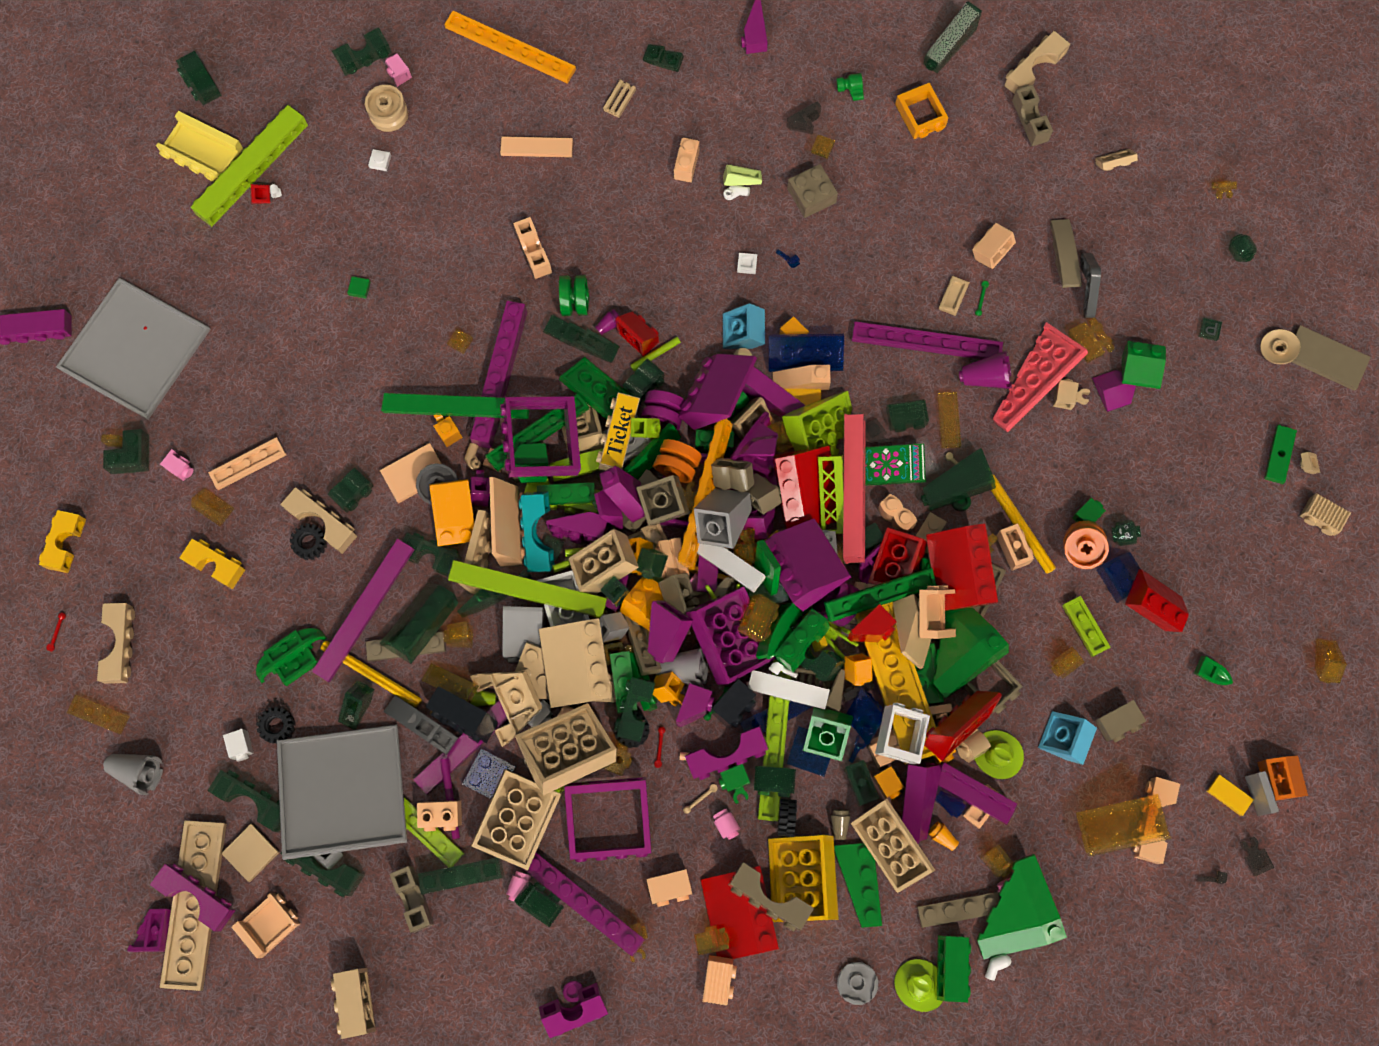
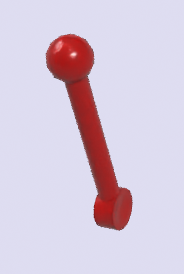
[46,612,66,652]
[654,726,666,768]

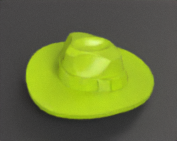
[974,730,1024,779]
[894,959,943,1012]

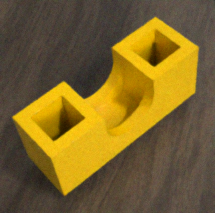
[39,510,86,573]
[179,539,245,589]

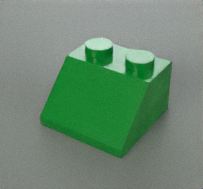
[1122,341,1166,389]
[803,707,853,761]

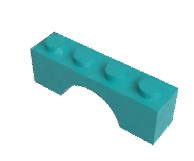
[519,492,555,572]

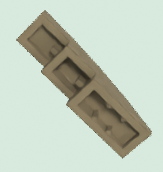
[1050,219,1082,288]

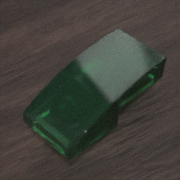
[643,44,684,72]

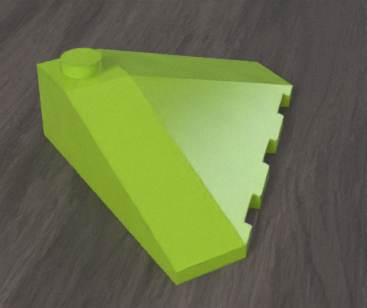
[782,391,852,463]

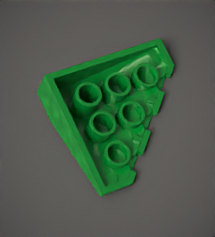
[933,607,1009,699]
[976,854,1067,959]

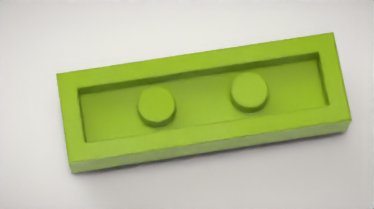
[1062,596,1111,657]

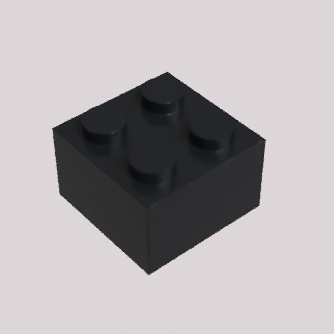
[712,679,757,730]

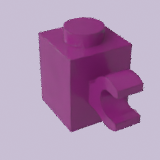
[469,470,490,506]

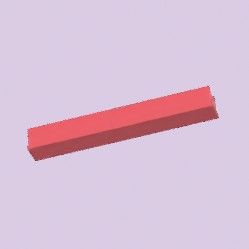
[843,414,866,564]

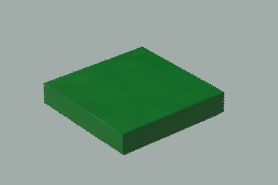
[754,540,781,596]

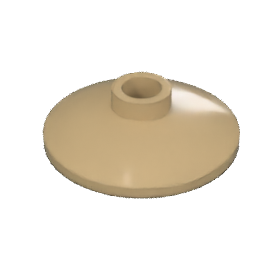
[1260,329,1301,364]

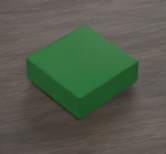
[347,276,371,298]

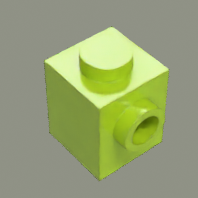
[631,418,661,438]

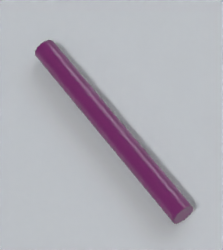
[440,758,460,839]

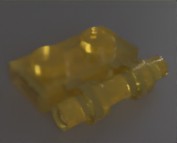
[1068,318,1115,363]

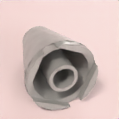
[656,648,708,688]
[103,754,163,795]

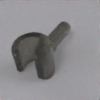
[1197,871,1228,884]

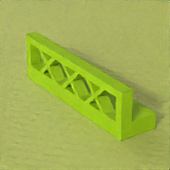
[818,455,844,534]

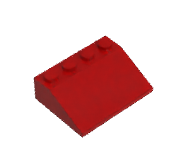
[772,445,837,530]
[926,523,998,611]
[701,866,779,959]

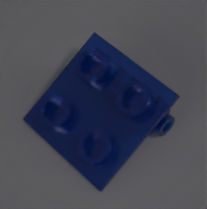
[846,688,884,745]

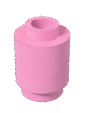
[713,808,741,840]
[506,871,531,903]

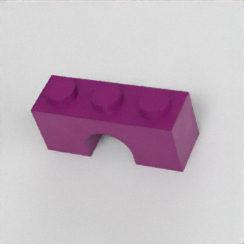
[539,983,608,1038]

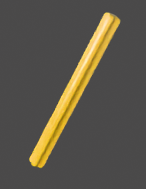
[985,474,1056,574]
[321,641,422,707]

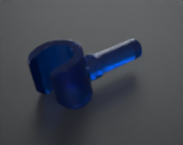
[776,249,800,268]
[848,734,867,763]

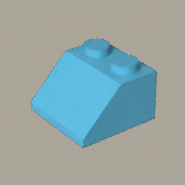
[723,303,765,349]
[1038,711,1097,765]

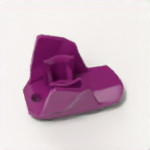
[730,412,778,486]

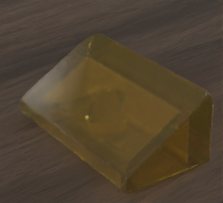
[191,488,234,526]

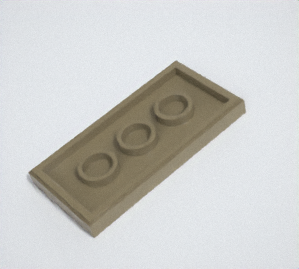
[1292,325,1371,391]

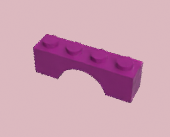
[685,725,769,780]
[150,863,236,932]

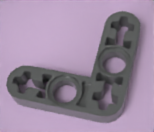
[1080,253,1101,318]

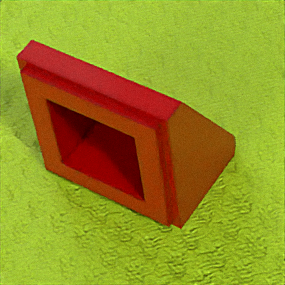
[250,184,270,204]

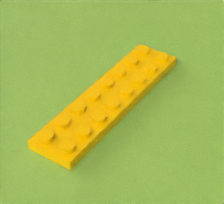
[855,602,936,765]

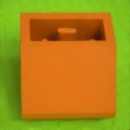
[1257,756,1308,801]

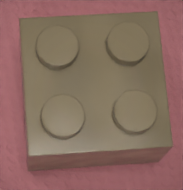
[787,164,838,218]
[637,475,690,525]

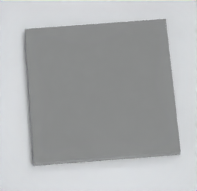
[56,278,211,420]
[277,725,407,860]

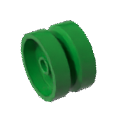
[559,274,589,316]

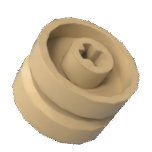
[365,85,408,132]

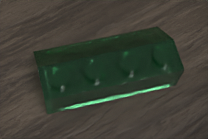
[380,583,459,664]

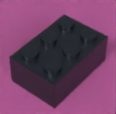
[426,686,498,743]

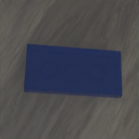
[768,333,844,372]

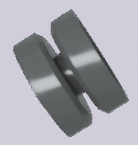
[416,463,458,505]

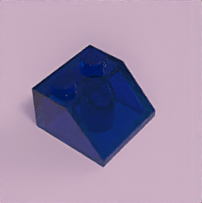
[1097,552,1141,603]

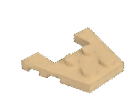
[470,671,543,747]

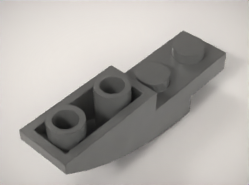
[384,695,459,755]

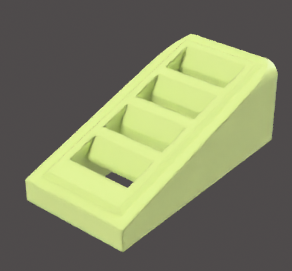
[723,165,762,186]

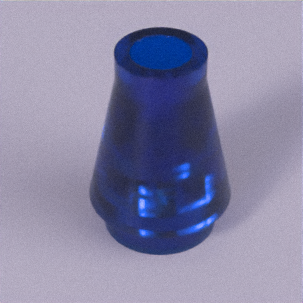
[935,790,967,819]

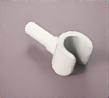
[270,184,282,198]
[769,662,798,678]

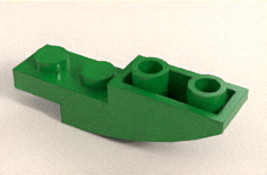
[756,603,812,659]

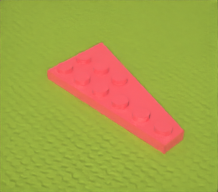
[993,322,1088,432]

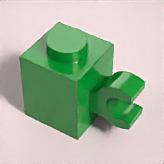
[718,764,750,804]

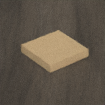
[221,824,280,882]

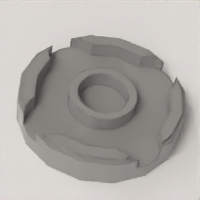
[837,962,878,1005]

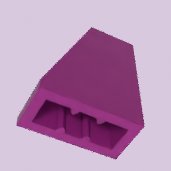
[600,466,645,522]
[648,601,693,663]

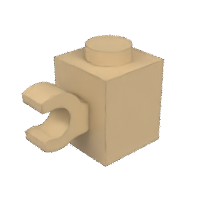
[1053,379,1090,410]

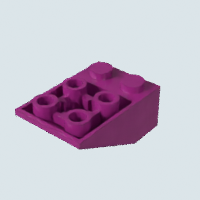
[546,512,611,545]

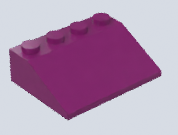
[678,354,757,430]
[765,519,851,611]
[686,586,776,685]

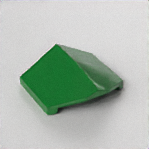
[514,443,548,483]

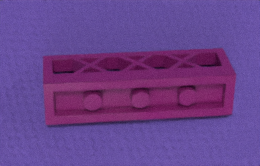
[938,763,1017,825]

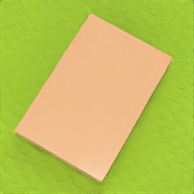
[380,443,442,504]

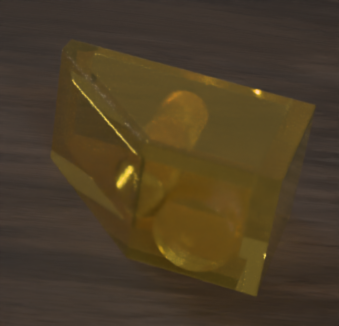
[443,621,473,648]
[1315,639,1347,683]

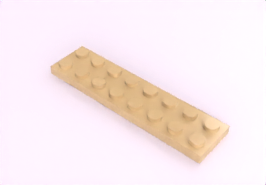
[160,821,227,991]

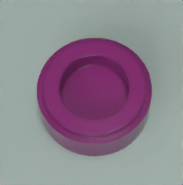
[563,981,583,1002]

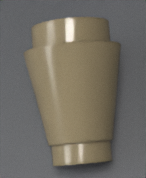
[831,809,851,840]

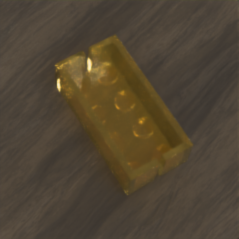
[1076,794,1172,857]

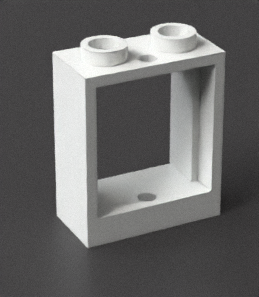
[875,703,930,764]

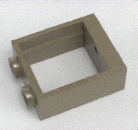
[964,661,1023,715]

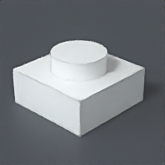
[368,149,391,171]
[737,253,757,274]

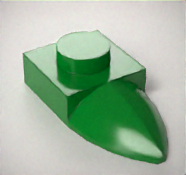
[1194,656,1233,685]

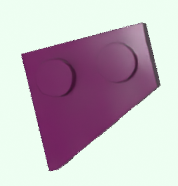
[127,909,171,952]

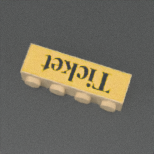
[596,392,640,471]

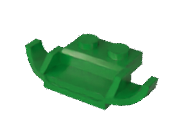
[256,628,327,687]

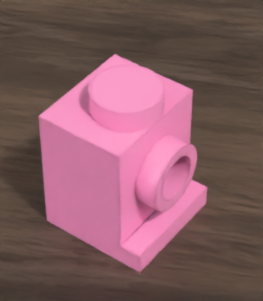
[385,54,412,87]
[160,449,194,481]

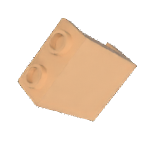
[919,585,956,639]
[232,893,300,958]

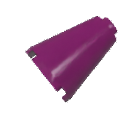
[959,351,1012,389]

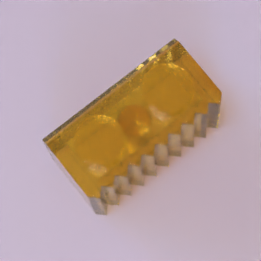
[737,594,779,642]

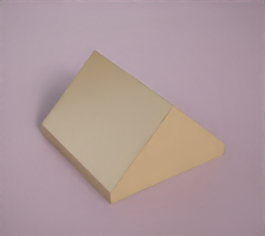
[730,397,772,440]

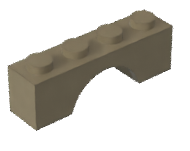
[728,862,814,932]

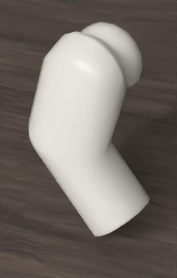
[723,185,750,200]
[985,954,1011,981]

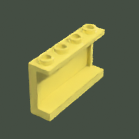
[156,111,243,182]

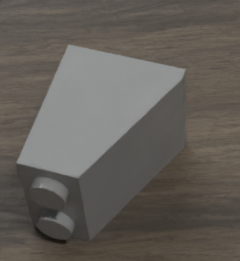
[694,488,752,549]
[503,606,547,663]

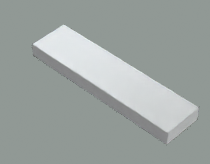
[697,544,766,592]
[748,670,830,710]

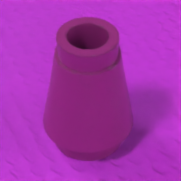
[595,309,619,335]

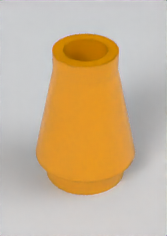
[928,822,959,851]

